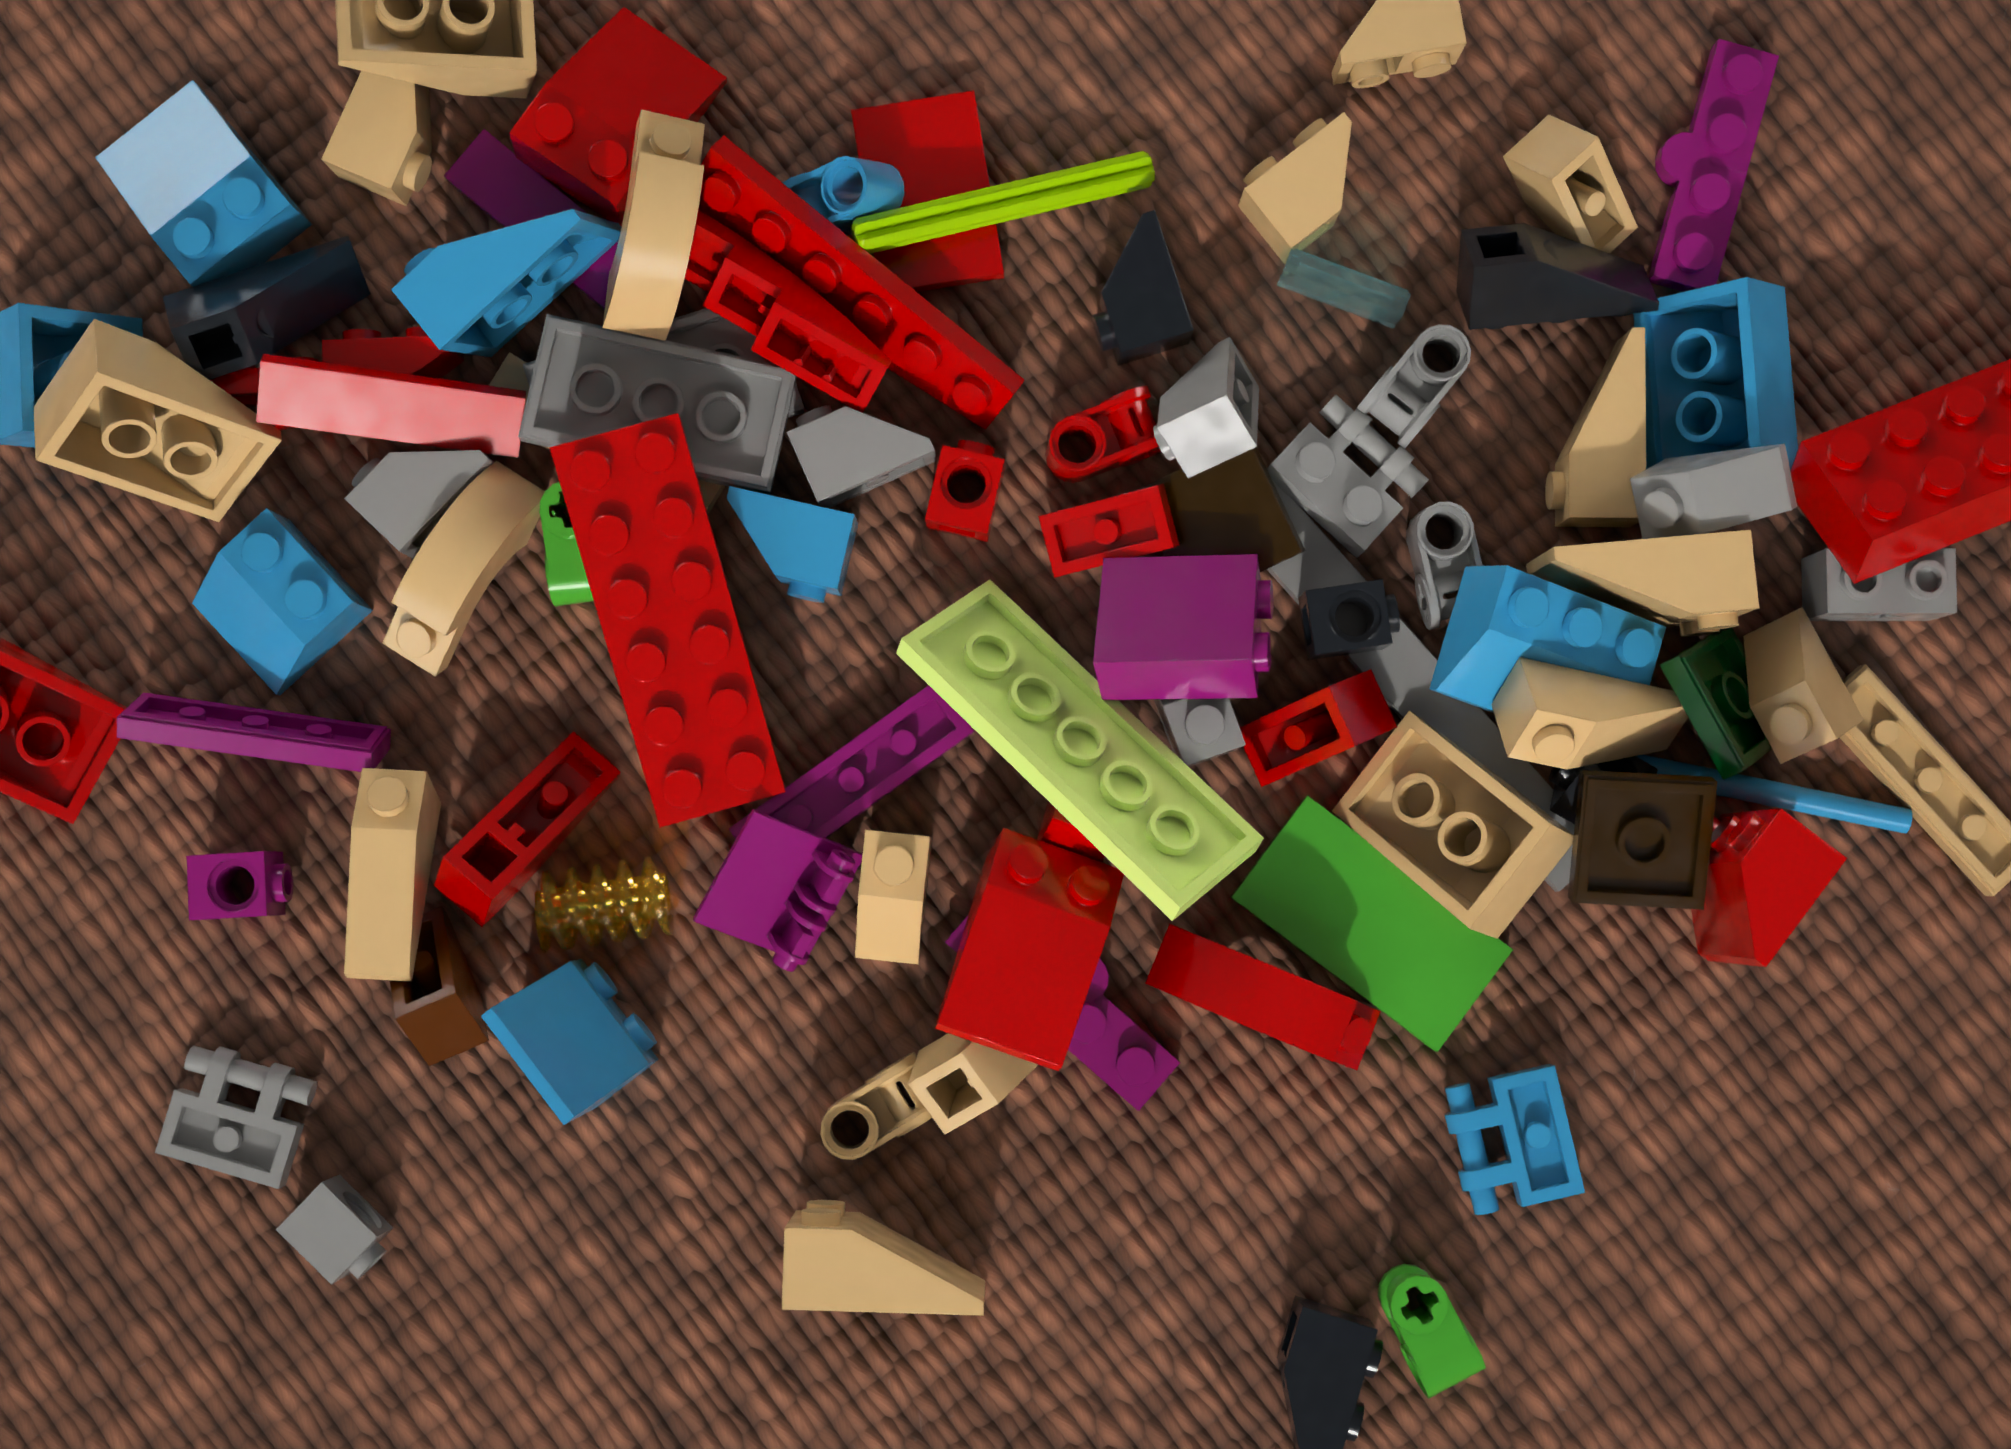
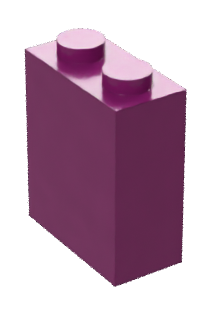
[1093,554,1274,700]

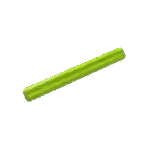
[851,151,1155,254]

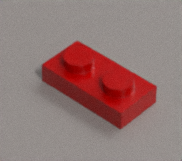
[1038,483,1180,578]

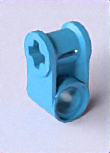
[782,156,905,236]

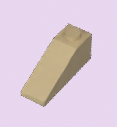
[321,71,432,206]
[1545,327,1646,527]
[1491,657,1688,770]
[344,768,441,982]

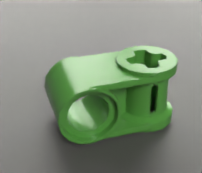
[539,482,594,607]
[1378,1264,1486,1399]

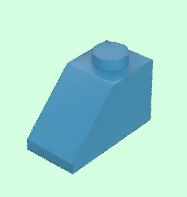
[727,486,858,603]

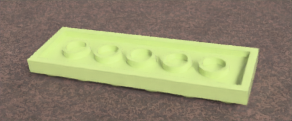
[896,579,1264,921]

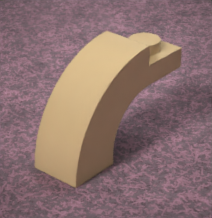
[602,109,705,341]
[382,461,545,677]

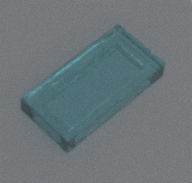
[1277,249,1411,329]

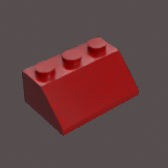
[1691,808,1847,967]

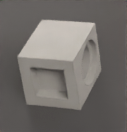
[276,1174,393,1285]

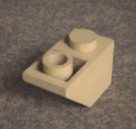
[1331,0,1467,88]
[1238,112,1352,264]
[908,1033,1038,1135]

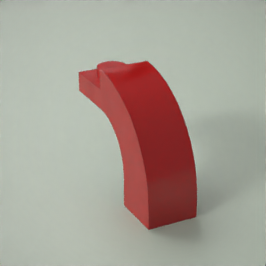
[1145,924,1381,1071]

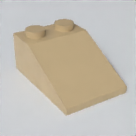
[335,0,537,98]
[34,319,282,522]
[1526,530,1759,637]
[1332,711,1574,939]
[782,1200,986,1316]

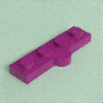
[1648,39,1779,292]
[945,916,1180,1111]

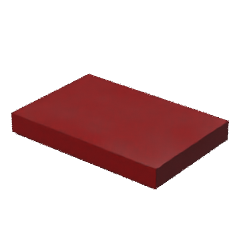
[851,90,1004,292]

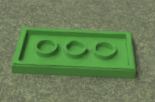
[1230,795,1513,1052]

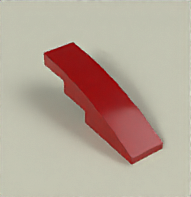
[684,209,891,413]

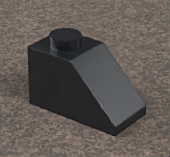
[1092,210,1194,366]

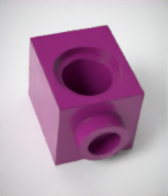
[186,851,293,920]

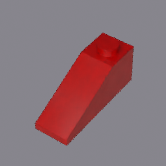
[434,731,621,927]

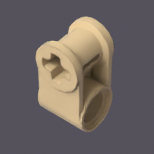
[820,1052,932,1160]

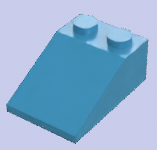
[95,80,312,286]
[391,209,622,357]
[481,959,659,1125]

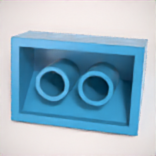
[1633,277,1798,471]
[1429,565,1666,713]

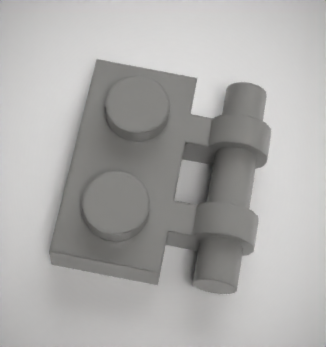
[1267,395,1429,558]
[155,1045,317,1189]

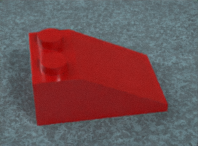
[509,7,727,227]
[0,638,127,824]
[935,828,1124,1072]

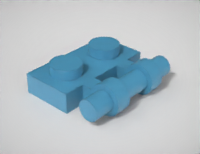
[1444,1064,1585,1215]

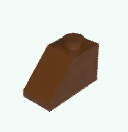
[390,906,489,1066]

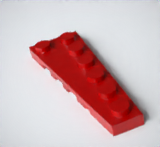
[698,135,1025,430]

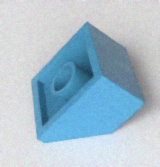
[0,303,143,448]
[192,508,373,696]

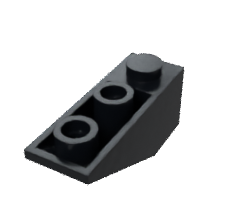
[1456,223,1659,330]
[163,236,371,380]
[1277,1296,1383,1449]

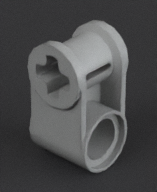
[1355,324,1471,449]
[1406,502,1484,630]

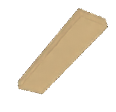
[1839,664,2011,896]

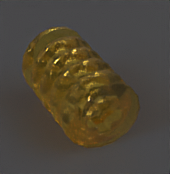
[535,856,674,953]

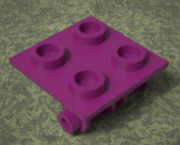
[693,809,863,972]

